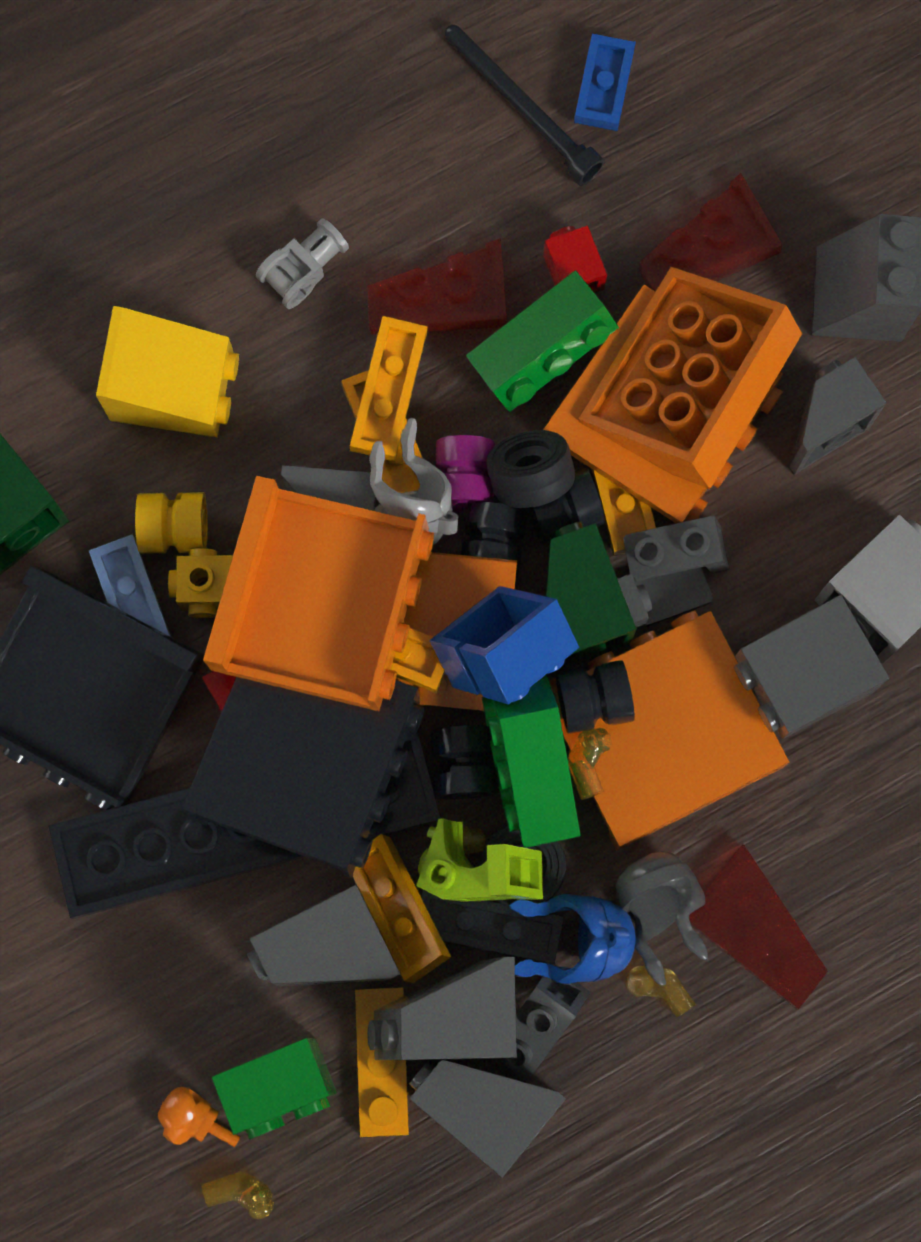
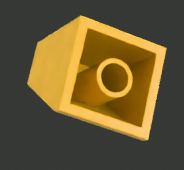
[96,306,239,438]

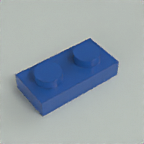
[574,34,636,131]

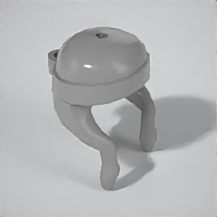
[369,418,458,545]

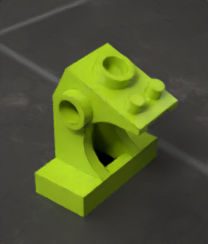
[416,818,543,902]

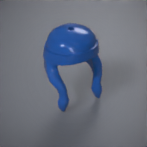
[508,894,636,984]

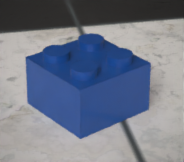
[429,586,579,704]

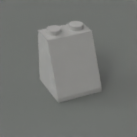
[814,514,921,664]

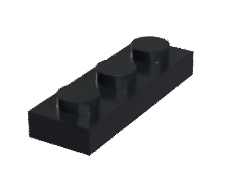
[421,890,564,965]

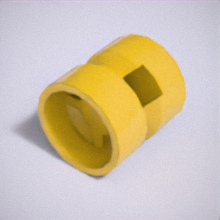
[135,492,208,554]

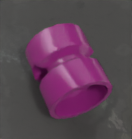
[436,435,495,513]

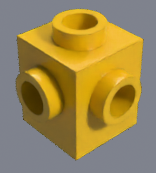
[168,548,233,618]

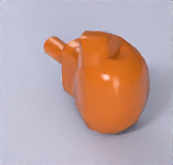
[158,1087,240,1147]

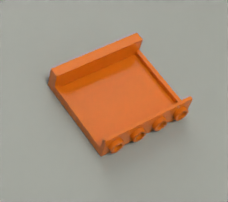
[543,285,783,524]
[203,476,434,711]
[549,610,789,851]

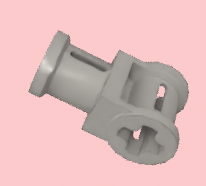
[256,218,349,309]

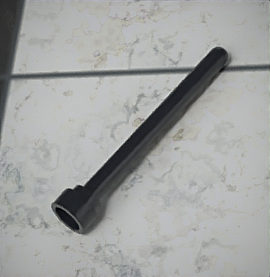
[445,25,605,186]

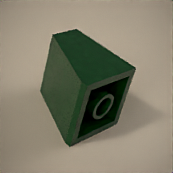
[0,433,69,575]
[545,522,637,676]

